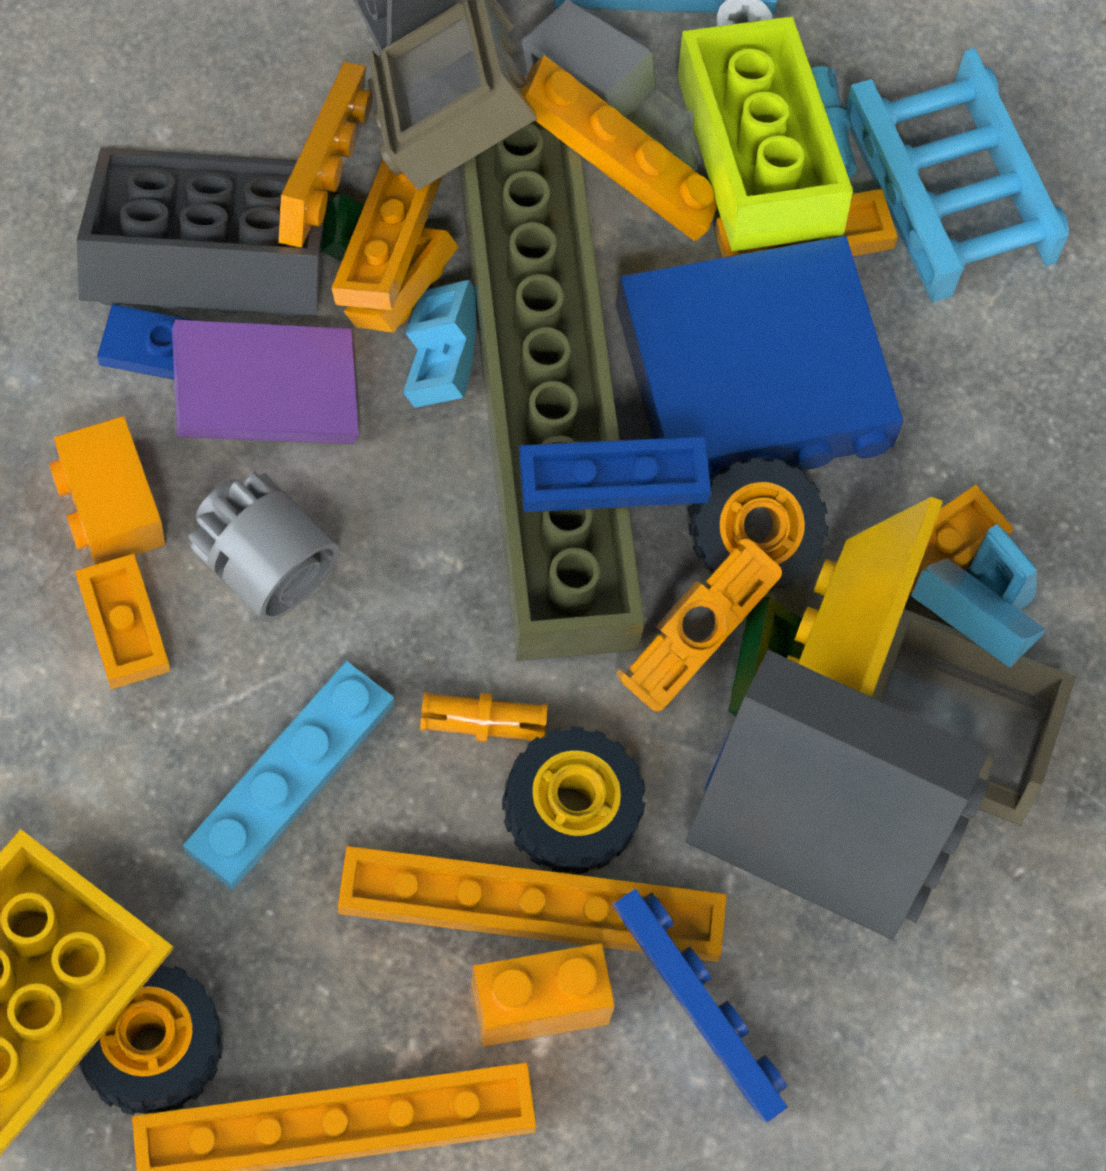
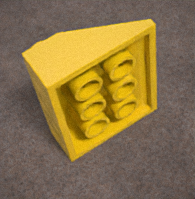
[787,496,943,697]
[0,829,174,1157]

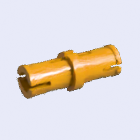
[420,691,548,742]

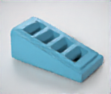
[967,524,1037,610]

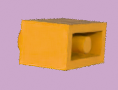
[48,416,165,565]
[471,943,615,1047]

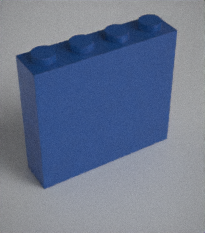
[616,236,904,478]

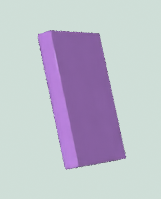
[172,320,359,444]

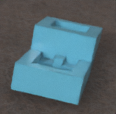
[403,280,476,408]

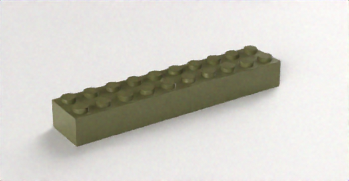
[456,90,644,661]

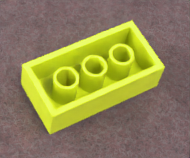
[677,16,853,252]

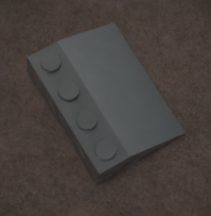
[77,147,329,317]

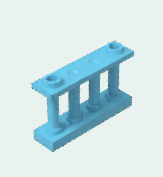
[845,48,1069,303]

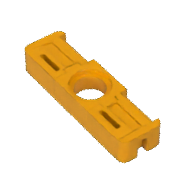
[616,536,782,712]

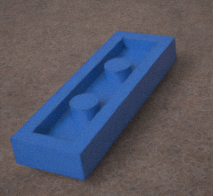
[519,436,711,512]

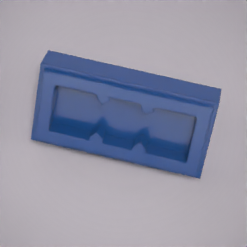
[97,304,195,380]

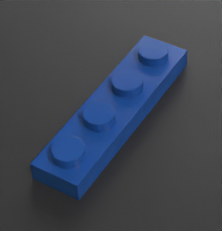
[611,888,788,1123]

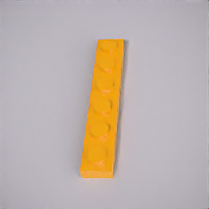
[337,846,727,962]
[132,1063,537,1171]

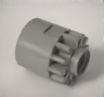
[188,472,339,622]

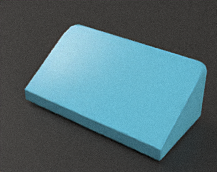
[911,558,1046,668]

